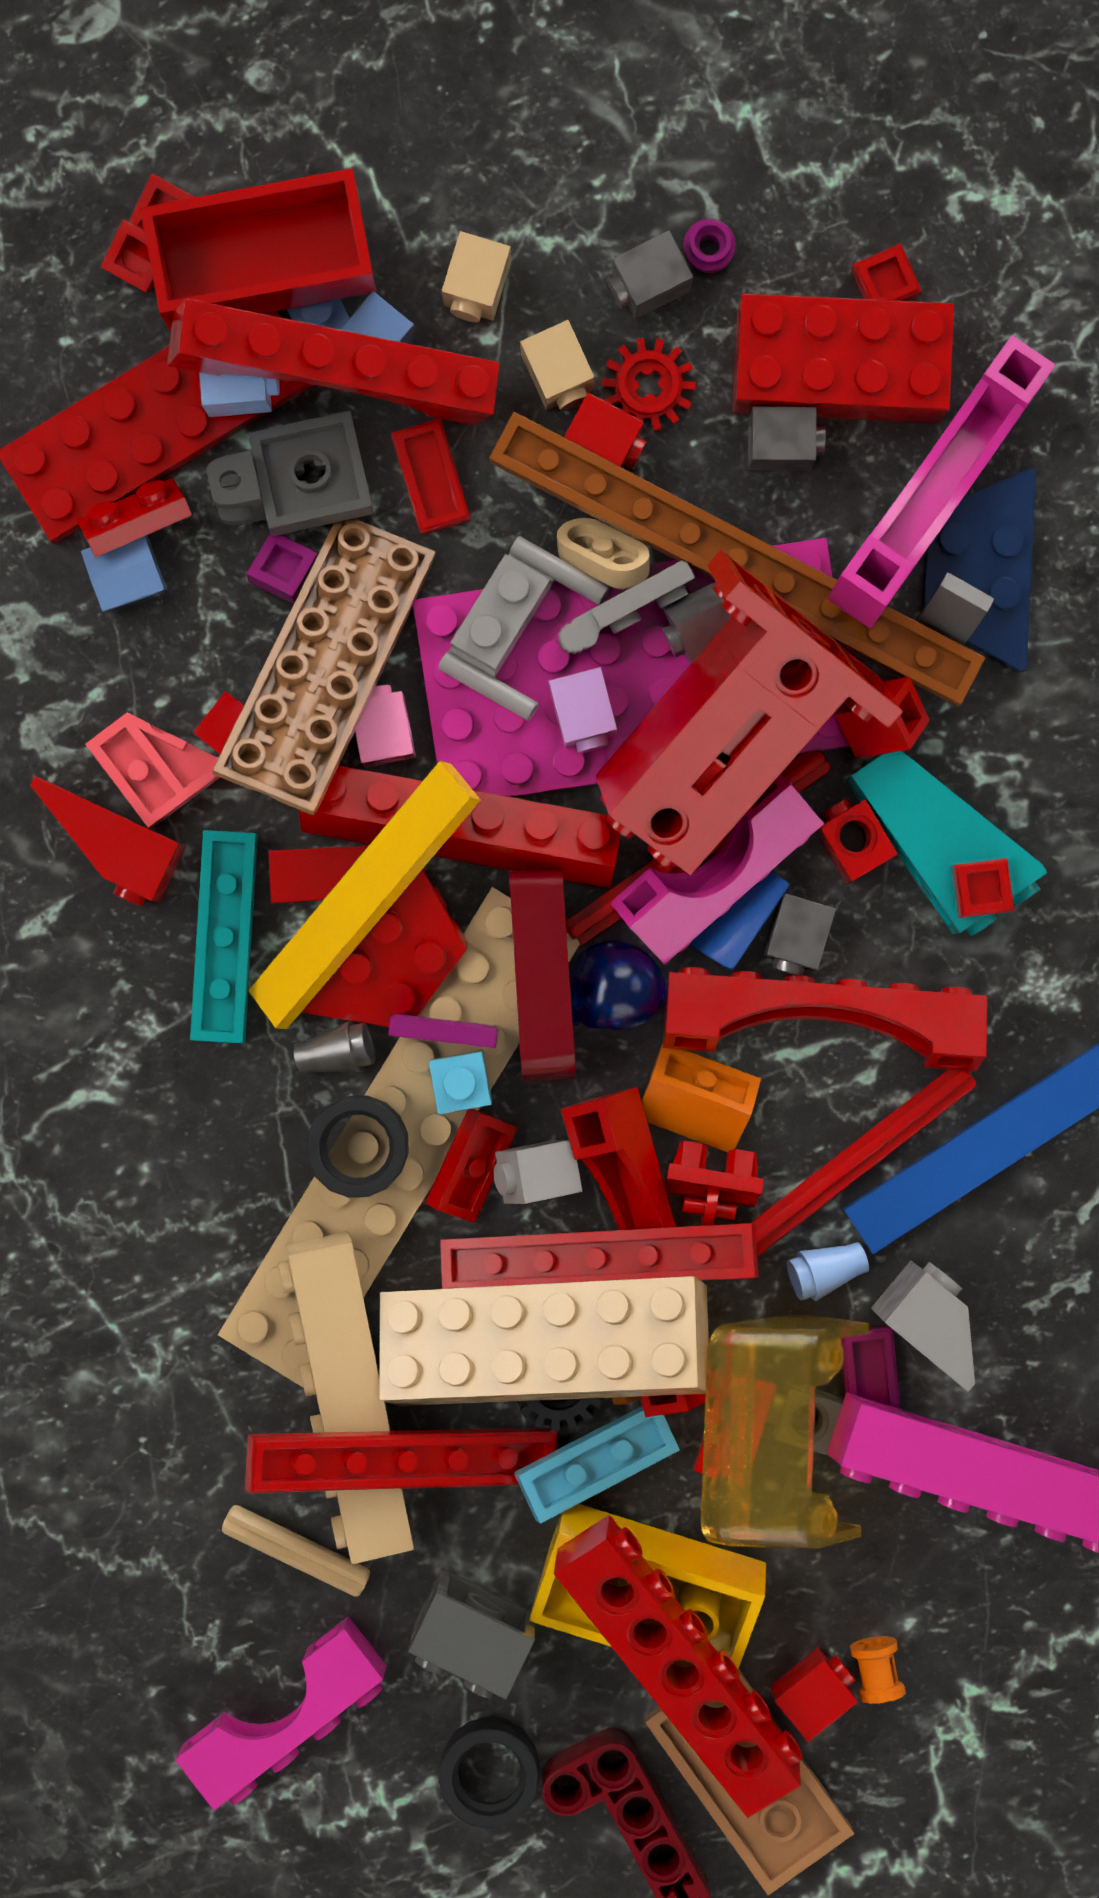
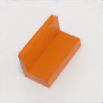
[641,1043,761,1153]

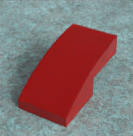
[101,173,195,293]

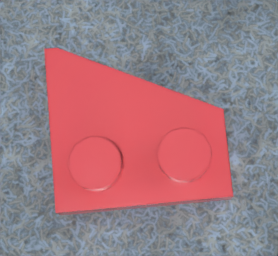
[85,712,220,829]

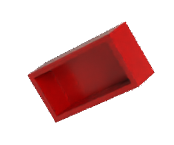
[140,168,377,331]
[732,293,954,424]

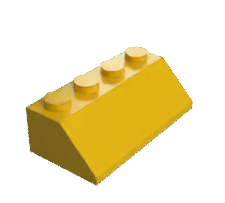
[529,1504,766,1670]

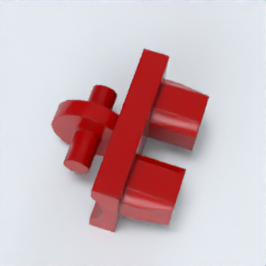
[664,1140,764,1226]

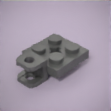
[206,411,374,537]

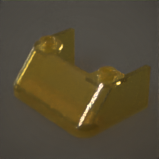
[701,1313,869,1549]

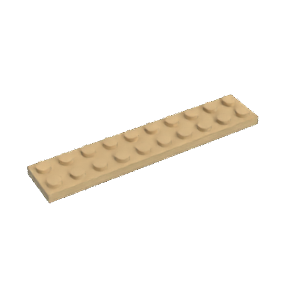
[218,887,580,1388]

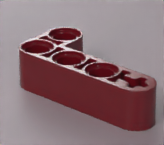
[509,868,576,1083]
[542,1727,711,1898]

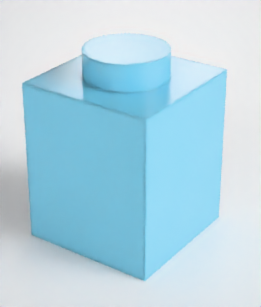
[428,1050,492,1114]

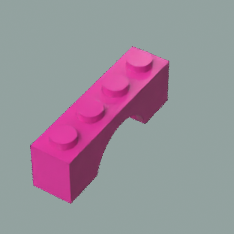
[611,774,824,964]
[175,1616,387,1811]

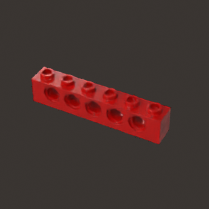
[553,1514,803,1818]

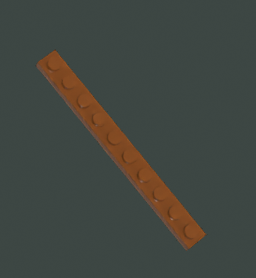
[489,412,986,707]

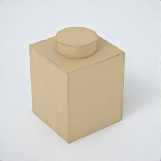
[442,231,511,322]
[520,320,595,411]

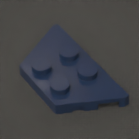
[922,469,1036,673]

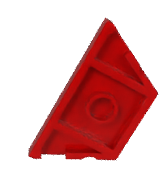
[301,869,468,1027]

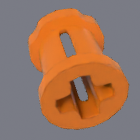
[850,1636,906,1704]

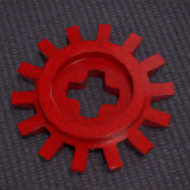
[602,337,696,431]

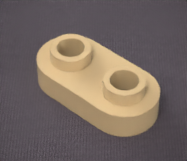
[557,518,650,590]

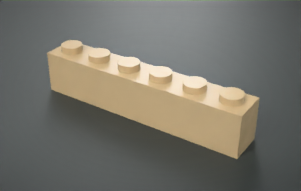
[278,1231,414,1565]

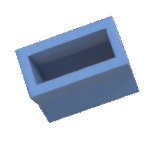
[81,535,167,612]

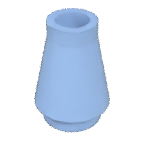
[787,1242,869,1301]

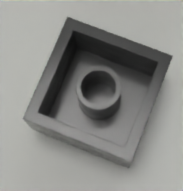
[408,1568,535,1699]

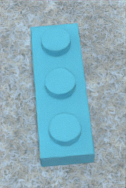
[514,1406,680,1524]

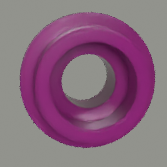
[683,219,736,273]

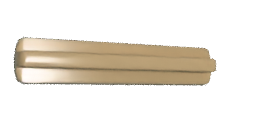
[222,1505,370,1596]

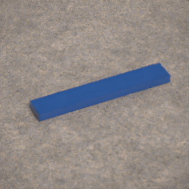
[842,1042,1099,1254]

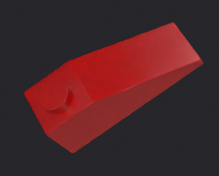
[30,776,186,907]

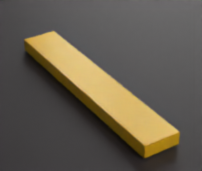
[248,761,481,1029]

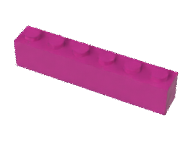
[827,1392,1099,1553]

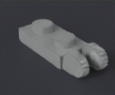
[557,560,695,655]

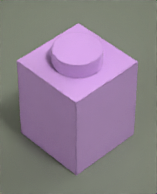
[549,667,617,753]

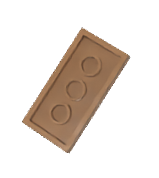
[644,1668,854,1896]

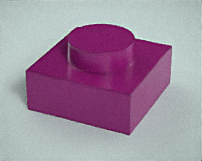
[246,534,318,604]

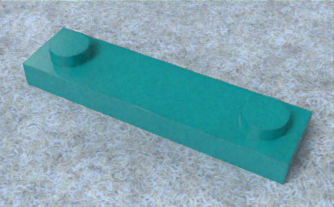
[190,830,258,1043]

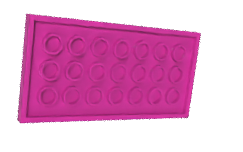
[413,538,850,798]

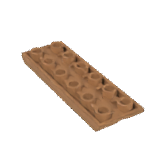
[212,518,436,816]

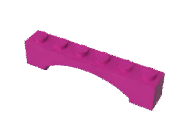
[827,335,1056,629]

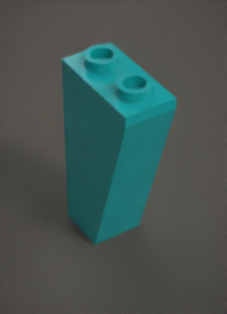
[846,751,1048,936]

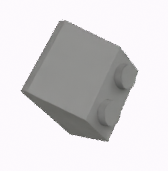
[871,1260,975,1392]

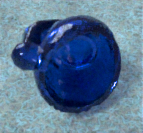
[569,940,665,1030]

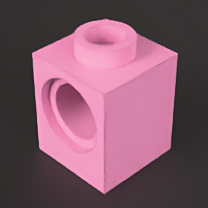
[355,685,416,768]

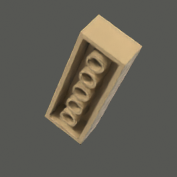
[379,1276,710,1406]

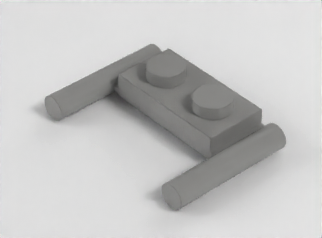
[438,536,610,722]

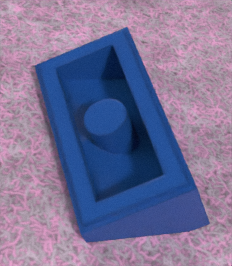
[690,872,790,971]

